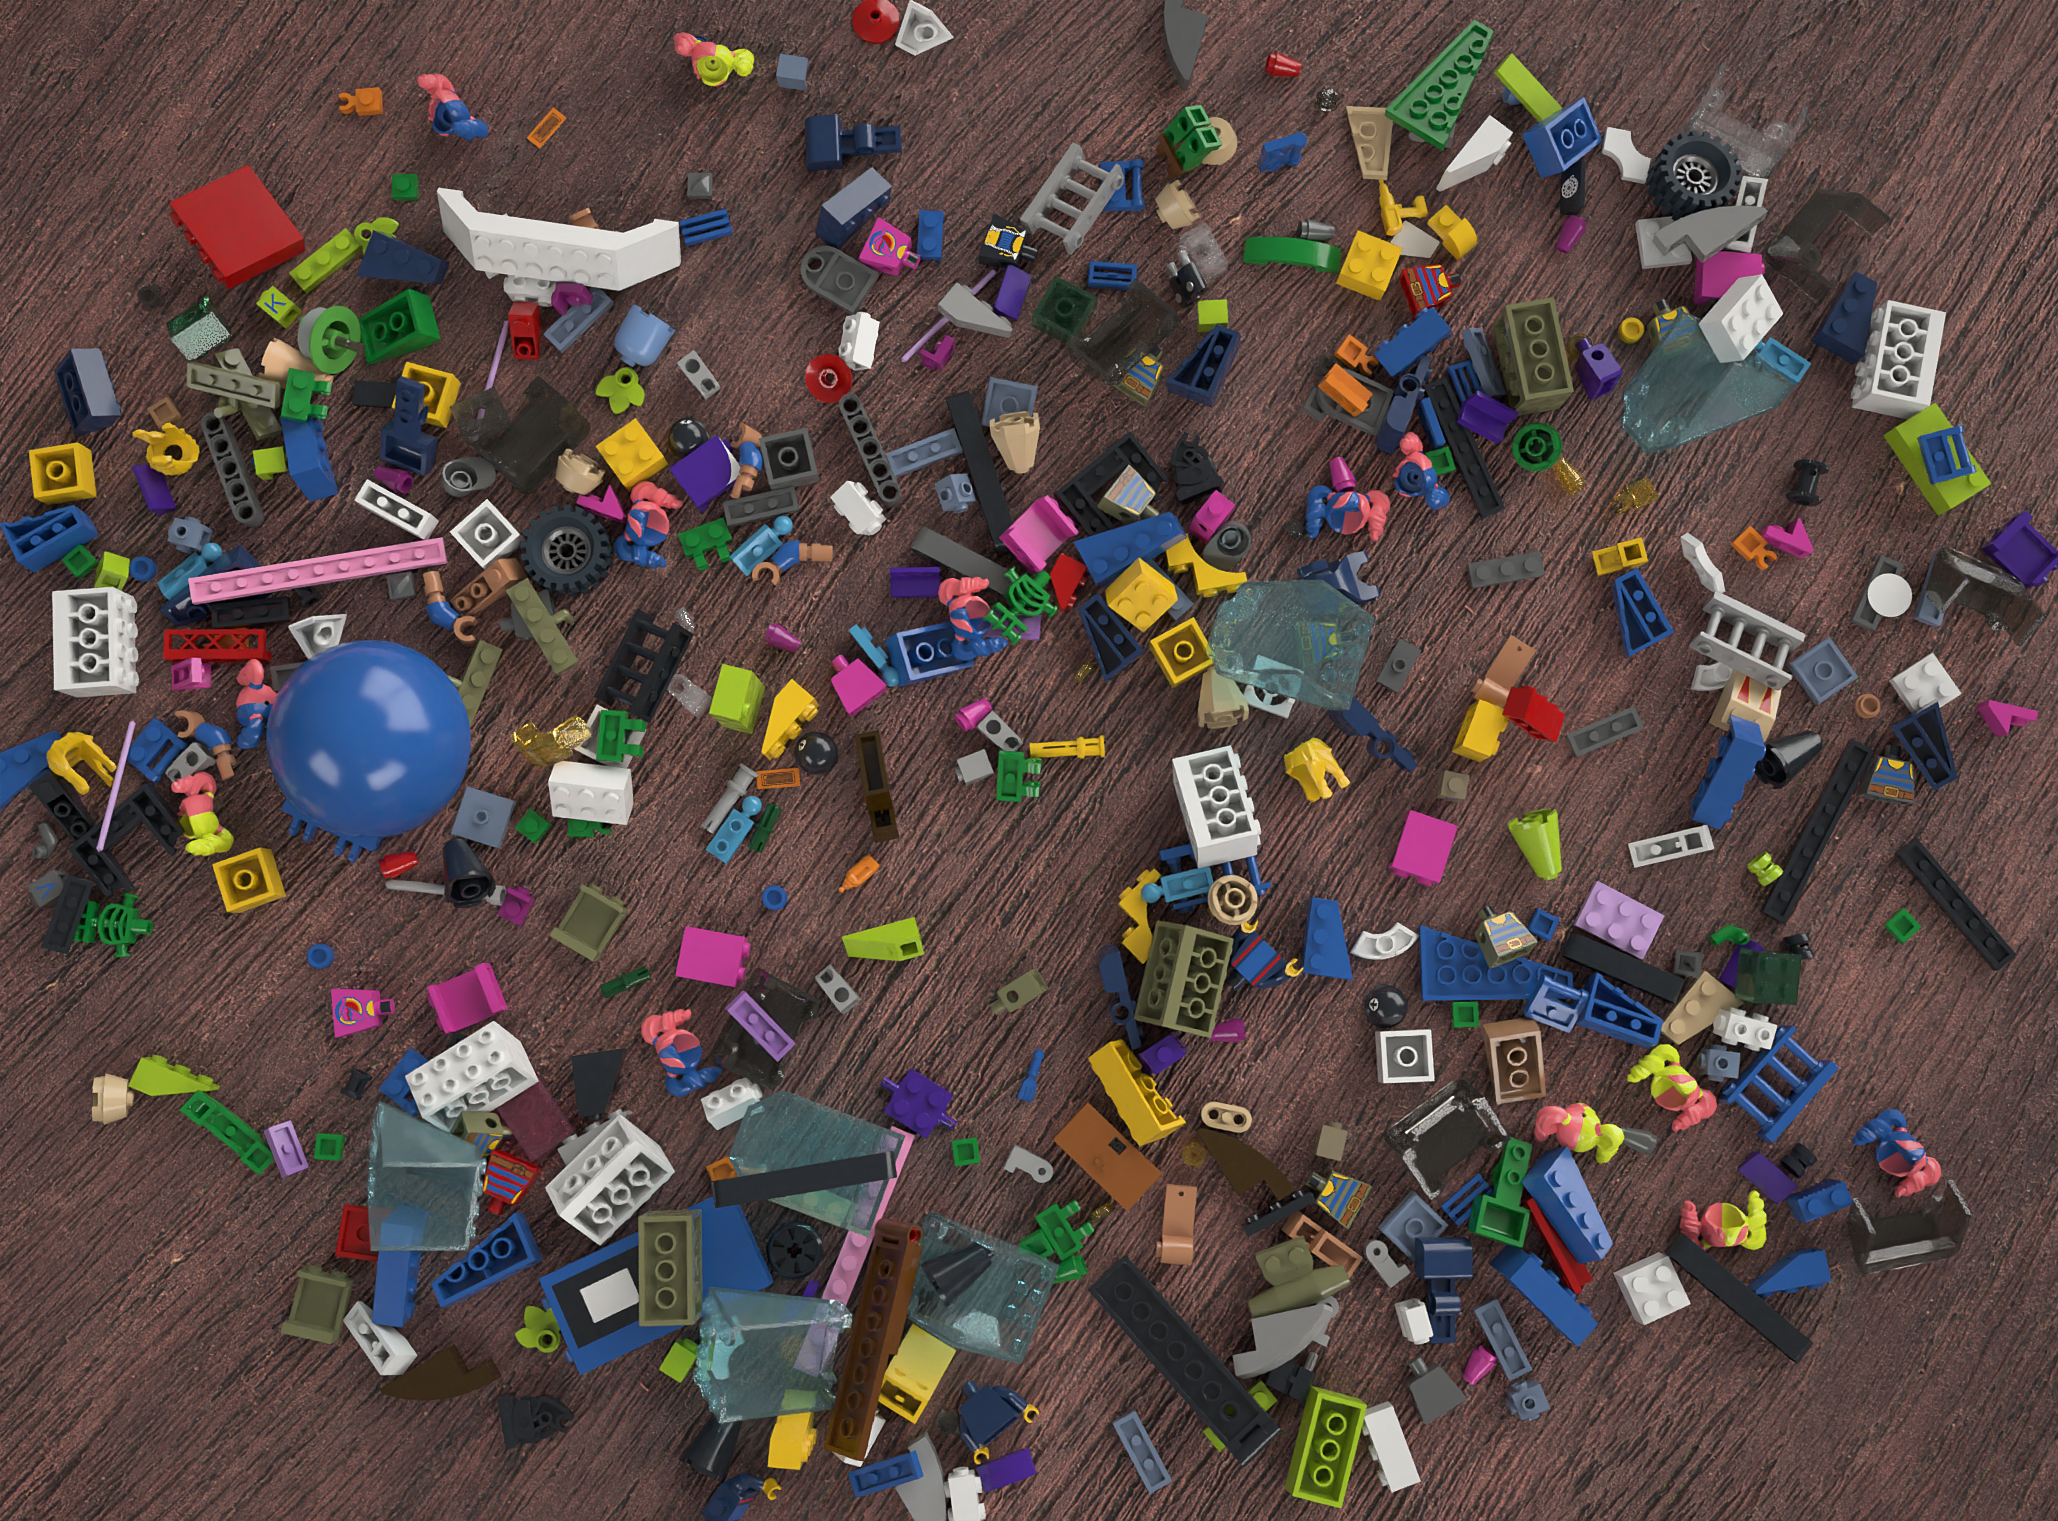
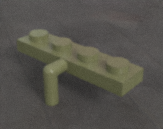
[213,348,282,441]
[187,362,281,418]
[506,578,579,675]
[447,639,503,727]

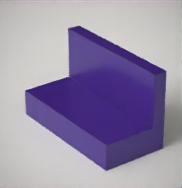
[1457,391,1519,444]
[890,567,940,598]

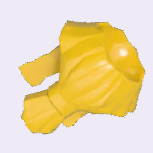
[133,422,200,476]
[46,732,116,795]
[1284,737,1350,802]

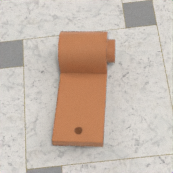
[1471,635,1536,708]
[1155,1184,1197,1265]

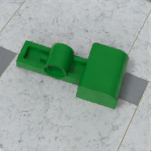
[1468,1137,1532,1248]

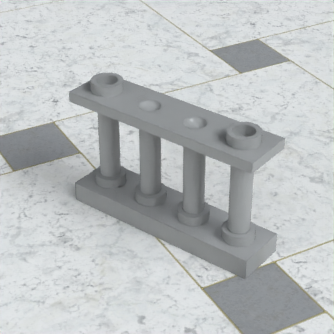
[1020,143,1124,255]
[1689,591,1806,691]

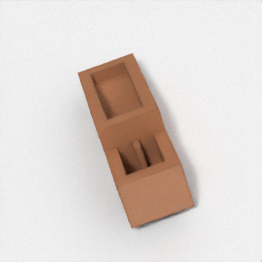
[1281,1211,1363,1278]

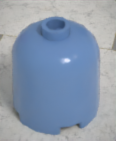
[614,304,675,367]

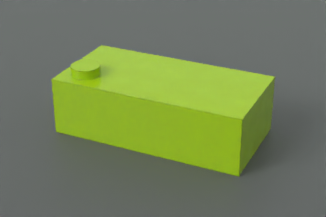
[1883,403,1991,516]
[709,664,765,734]
[1285,1386,1367,1509]

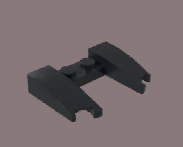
[1053,431,1168,537]
[68,784,185,897]

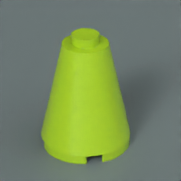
[1507,808,1562,880]

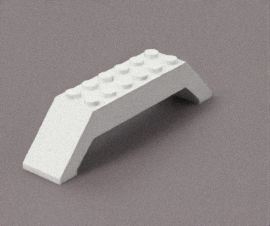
[437,188,681,291]

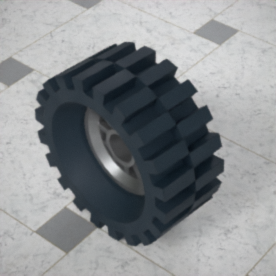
[1646,130,1742,221]
[520,505,614,597]

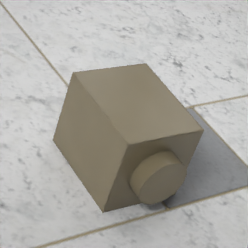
[1435,771,1470,803]
[1313,1120,1348,1161]

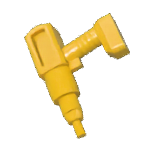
[1379,180,1428,236]

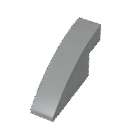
[1653,206,1768,264]
[1233,1304,1333,1379]
[895,1431,947,1521]

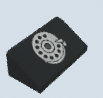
[1560,160,1586,216]

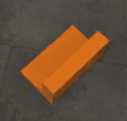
[1318,363,1373,417]

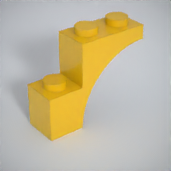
[1164,533,1247,597]
[1118,868,1162,965]

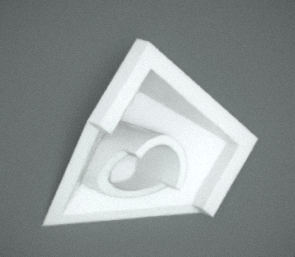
[895,0,954,56]
[289,614,347,659]

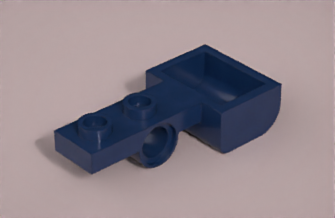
[805,114,902,171]
[1375,355,1432,455]
[380,376,438,476]
[1328,696,1418,772]
[1096,944,1144,1050]
[1415,1237,1473,1343]

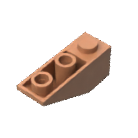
[450,558,528,617]

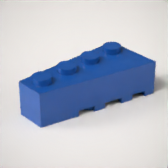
[1074,512,1188,588]
[1690,714,1766,830]
[1521,1146,1613,1264]
[372,1207,429,1327]
[431,1213,543,1308]
[1489,1245,1598,1347]

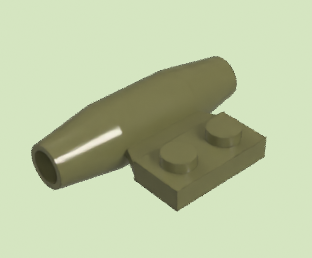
[1248,1235,1351,1318]

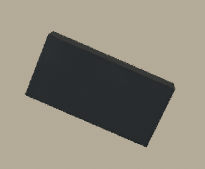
[352,380,397,409]

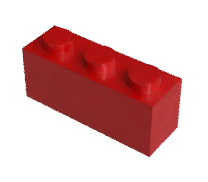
[1502,685,1565,743]

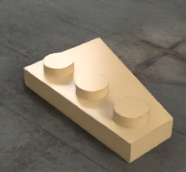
[1346,106,1393,180]
[1661,971,1744,1045]

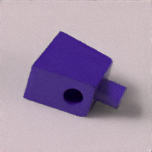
[1575,338,1623,401]
[1135,1029,1188,1077]

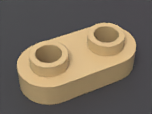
[1201,1101,1252,1133]

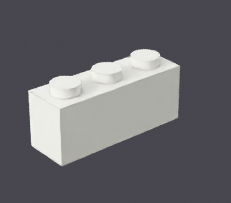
[1725,176,1768,253]
[355,479,439,540]
[1361,1401,1421,1492]

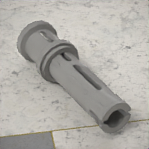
[701,763,759,834]

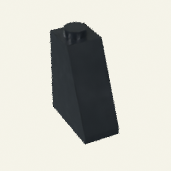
[571,1048,627,1121]

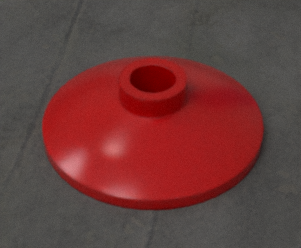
[852,0,900,44]
[805,354,852,403]

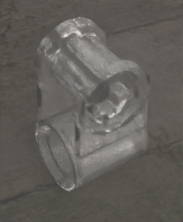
[667,674,713,718]

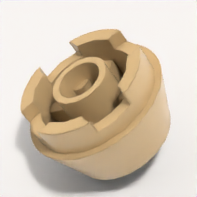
[1202,117,1237,165]
[1155,180,1200,229]
[555,449,605,495]
[1208,875,1257,925]
[92,1073,134,1125]

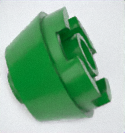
[1512,422,1562,472]

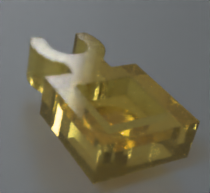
[1611,477,1659,514]

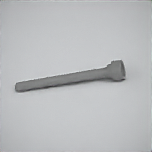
[386,879,506,906]

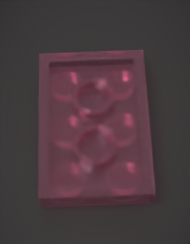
[497,1069,576,1162]

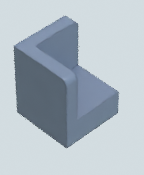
[776,54,808,91]

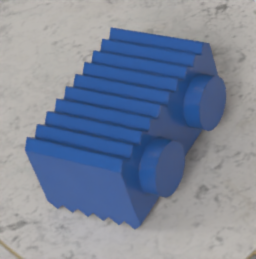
[1787,1178,1853,1223]

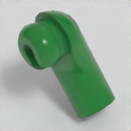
[1709,925,1750,946]

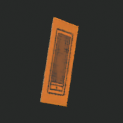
[527,107,567,149]
[756,767,800,790]

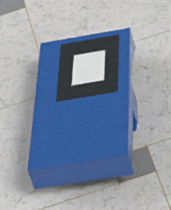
[539,1196,773,1375]

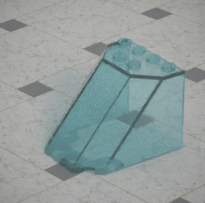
[1620,311,1794,454]
[1206,579,1375,711]
[366,1102,486,1251]
[907,1212,1059,1364]

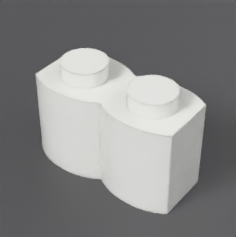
[1395,1298,1433,1345]

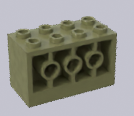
[1492,297,1574,416]
[1134,921,1234,1038]
[638,1209,703,1326]

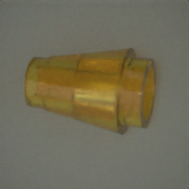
[1553,458,1587,496]

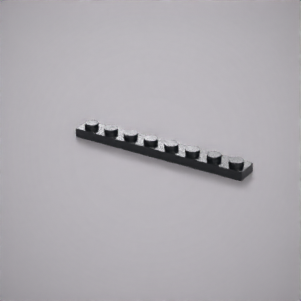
[1760,739,1874,924]

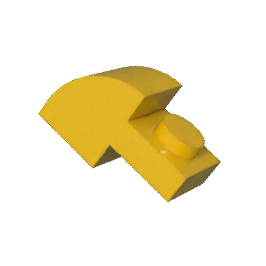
[1427,205,1477,261]
[1592,537,1648,576]

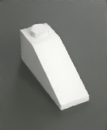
[1628,825,1714,868]
[343,1301,418,1375]

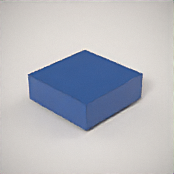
[1526,908,1560,941]

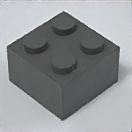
[759,428,820,491]

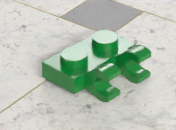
[280,368,332,423]
[678,517,733,572]
[596,710,646,762]
[996,751,1042,802]
[1035,1198,1094,1261]

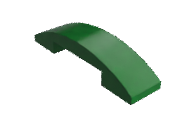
[1243,237,1341,274]
[180,1090,274,1175]

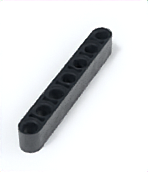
[945,390,1013,554]
[711,1151,897,1208]
[1663,1232,1813,1364]

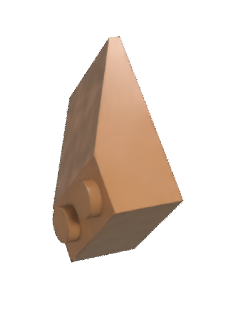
[1482,1017,1546,1105]

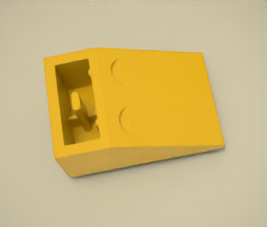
[761,679,819,761]
[878,1324,956,1424]

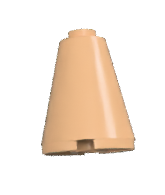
[259,338,333,389]

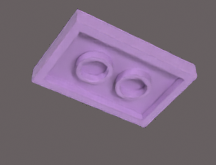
[1573,881,1664,960]

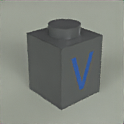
[28,870,67,909]

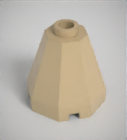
[990,411,1040,473]
[1197,666,1249,729]

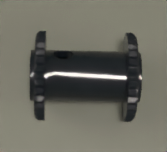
[1786,459,1829,506]

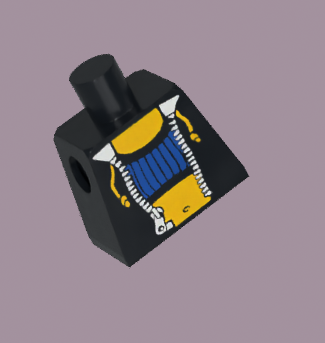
[978,214,1038,269]

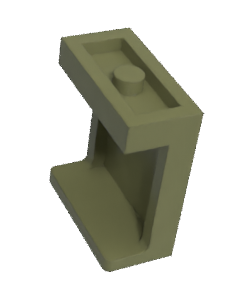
[550,882,628,962]
[281,1265,355,1344]

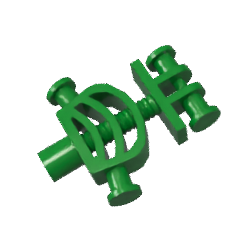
[982,566,1058,646]
[73,892,153,958]

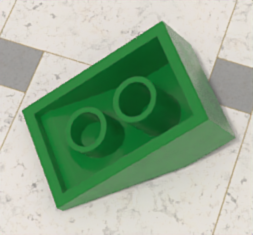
[358,289,441,364]

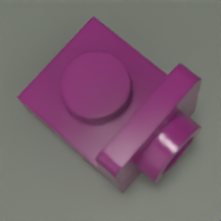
[551,282,593,315]
[919,335,956,372]
[498,885,535,926]

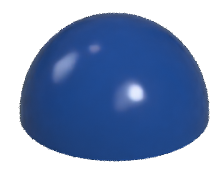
[266,640,471,863]

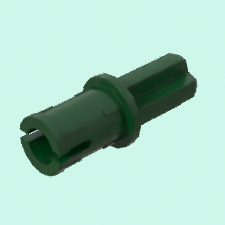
[747,803,781,853]
[600,965,652,998]

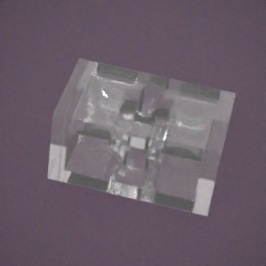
[1177,223,1228,282]

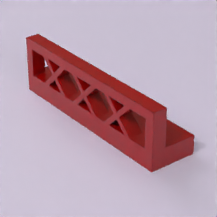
[163,629,272,663]
[1520,1193,1593,1295]

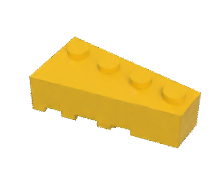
[768,1392,817,1470]

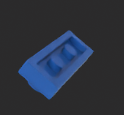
[848,1450,924,1498]

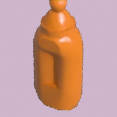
[838,855,879,893]

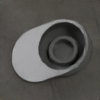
[440,456,496,498]
[1203,520,1251,571]

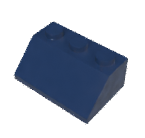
[54,349,121,437]

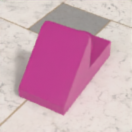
[576,485,627,525]
[1759,518,1813,559]
[171,657,211,691]
[1977,700,2038,737]

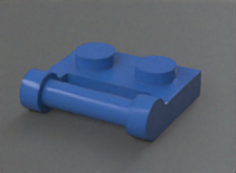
[1258,132,1307,172]
[1100,159,1145,211]
[1917,425,1976,485]
[126,718,190,784]
[1523,974,1589,1033]
[379,1048,429,1116]

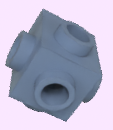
[934,474,976,513]
[168,516,213,554]
[1697,1044,1740,1082]
[1505,1379,1550,1421]

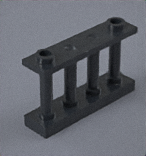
[594,609,694,723]

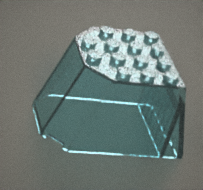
[729,1090,905,1237]

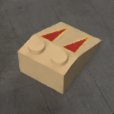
[1709,669,1782,742]

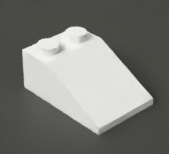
[1436,115,1513,192]

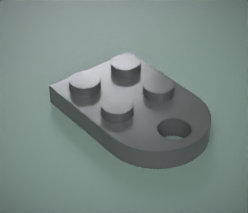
[801,246,879,315]
[1316,369,1394,436]

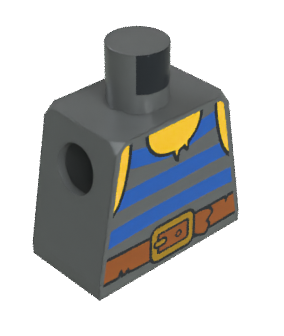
[1857,745,1914,806]

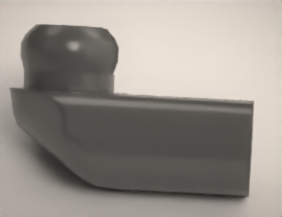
[32,822,58,859]

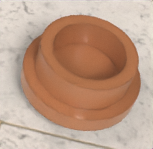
[1854,694,1880,719]

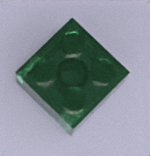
[1032,275,1098,348]
[166,296,231,362]
[1735,948,1802,1005]

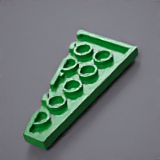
[1385,20,1493,151]

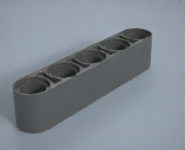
[839,394,902,508]
[201,412,265,528]
[910,527,1020,602]

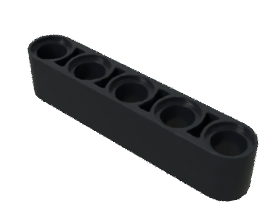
[1560,932,1685,1004]

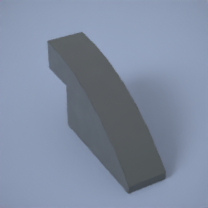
[1163,0,1208,91]

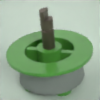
[298,306,365,374]

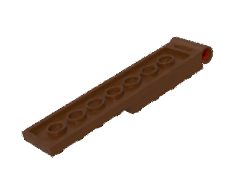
[824,1218,923,1462]

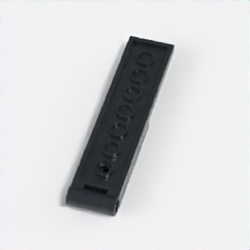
[1088,1254,1283,1467]

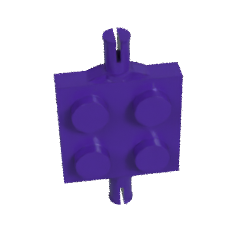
[880,1069,958,1139]

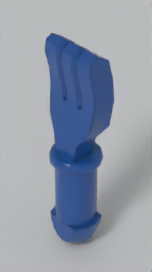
[1017,1049,1044,1102]

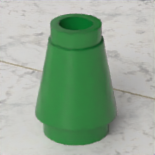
[1048,1254,1088,1284]

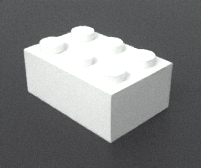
[1698,274,1783,363]
[548,760,634,825]

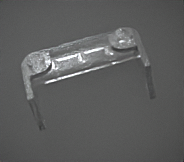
[1684,63,1809,178]

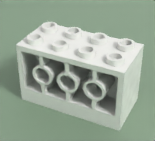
[1851,300,1946,419]
[52,587,139,697]
[1172,745,1261,869]
[405,1021,539,1134]
[545,1114,675,1246]

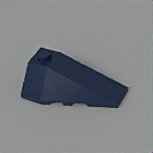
[160,545,273,626]

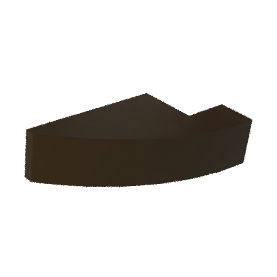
[855,730,900,843]
[1195,1127,1295,1201]
[380,1344,501,1400]

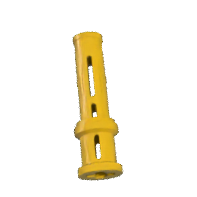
[1030,735,1105,759]

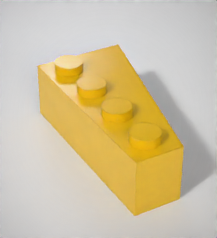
[1088,1039,1186,1146]

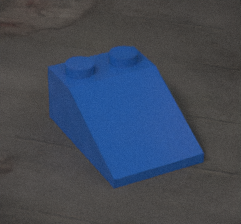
[1522,97,1602,178]
[885,621,975,687]

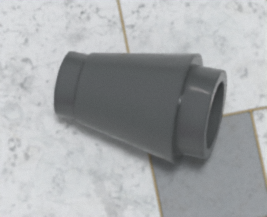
[1297,218,1334,241]
[1620,1126,1657,1155]

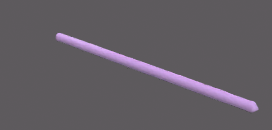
[901,269,996,362]
[470,320,509,446]
[96,721,136,852]

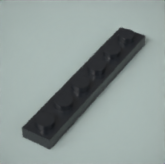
[1423,377,1505,520]
[1895,838,2017,971]

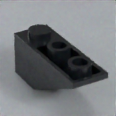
[27,768,95,842]

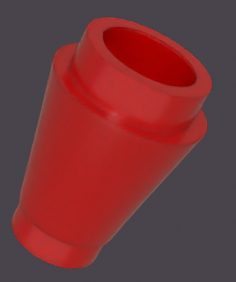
[1265,52,1302,77]
[378,851,419,879]

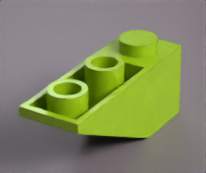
[842,917,924,961]
[128,1055,220,1096]

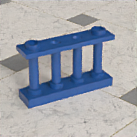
[1158,844,1272,914]
[1719,1025,1839,1143]

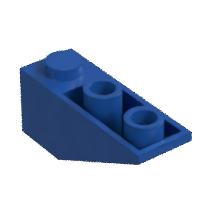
[1747,1247,1831,1297]

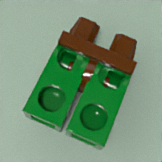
[1156,105,1222,177]

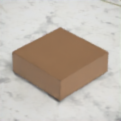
[147,396,183,430]

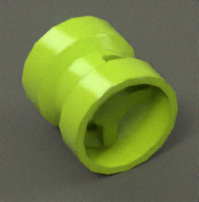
[1746,851,1783,886]

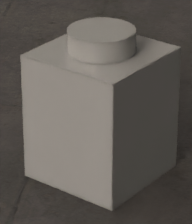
[954,749,994,785]

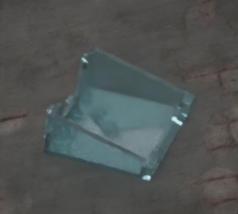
[693,1287,852,1423]

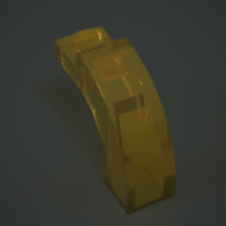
[510,714,593,767]

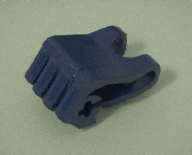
[1297,551,1381,618]

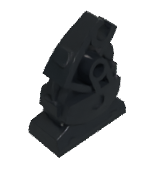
[1170,432,1225,508]
[497,1392,575,1450]

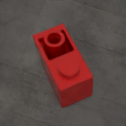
[508,302,541,360]
[1050,553,1089,613]

